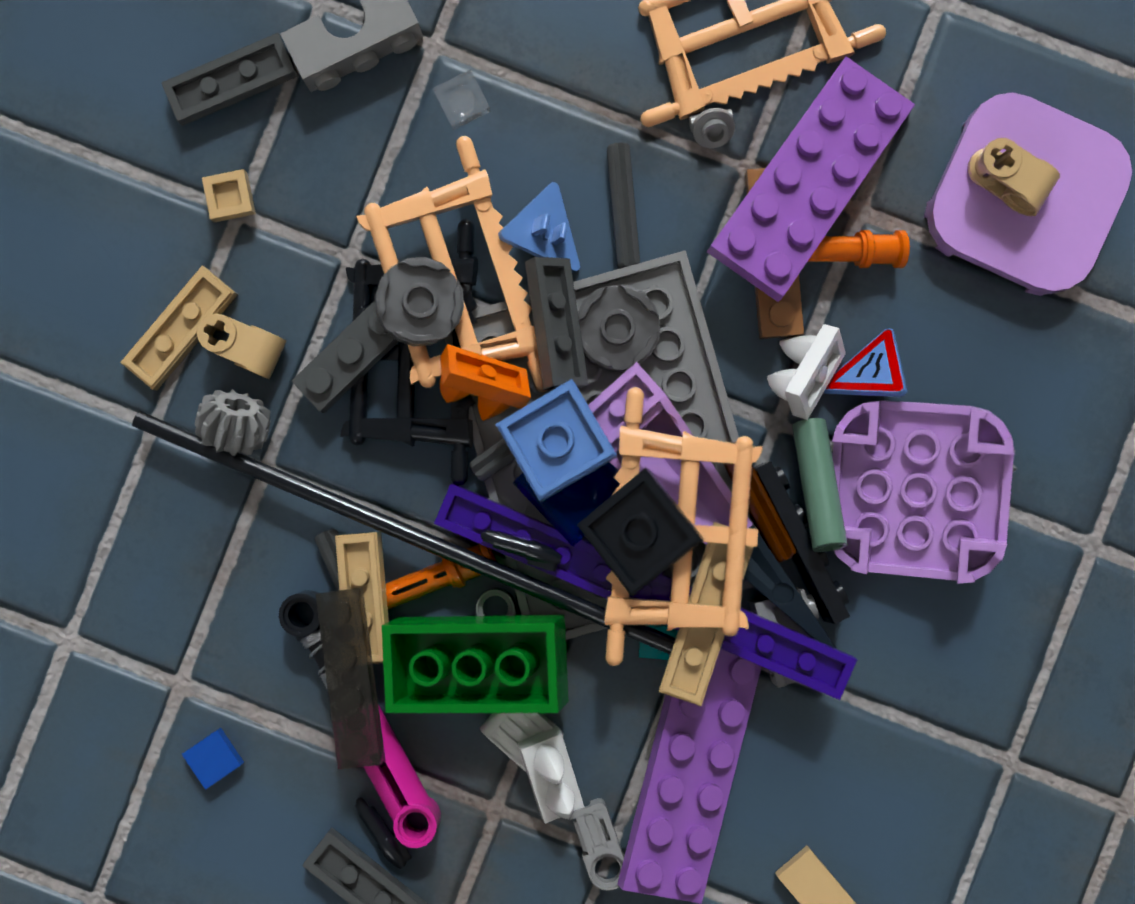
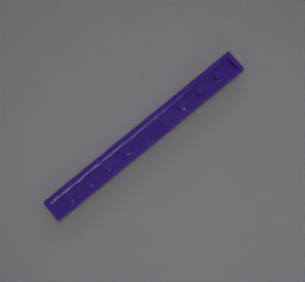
[434,483,858,700]

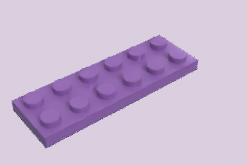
[707,56,915,302]
[617,649,762,904]

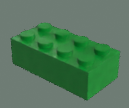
[382,615,569,713]

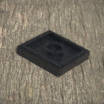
[577,468,704,596]

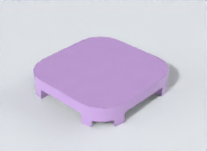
[924,92,1132,296]
[832,400,1015,584]

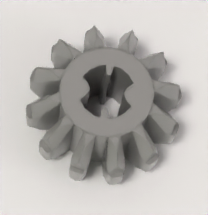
[194,390,271,456]

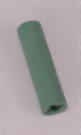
[792,418,848,552]

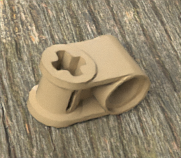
[968,138,1060,216]
[197,313,286,380]

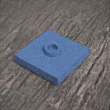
[496,379,618,502]

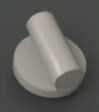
[689,108,735,148]

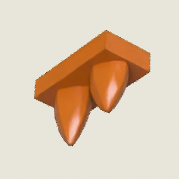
[440,344,531,421]

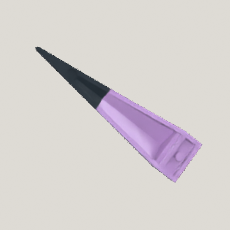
[588,362,837,649]

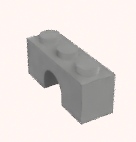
[280,0,423,92]

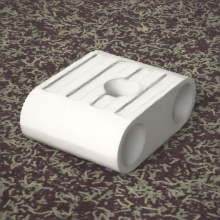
[480,713,564,771]

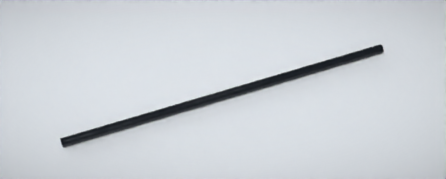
[132,411,675,654]

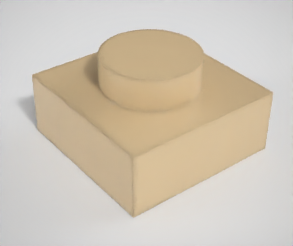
[202,169,256,223]

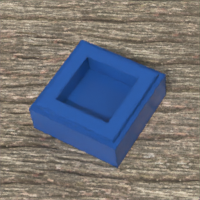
[182,728,244,790]

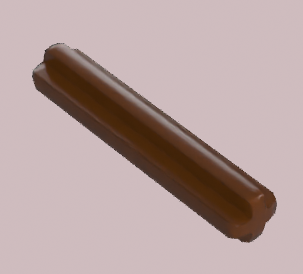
[723,442,796,562]

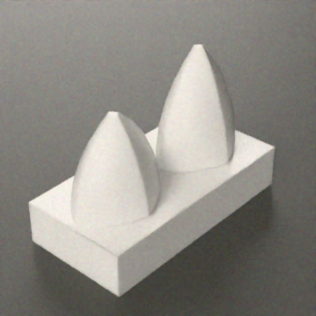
[767,324,846,420]
[517,727,584,824]

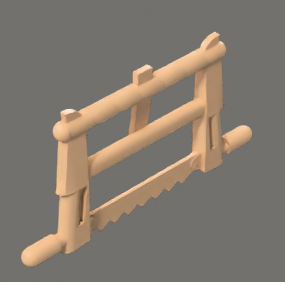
[638,0,886,127]
[356,136,549,393]
[604,387,763,666]

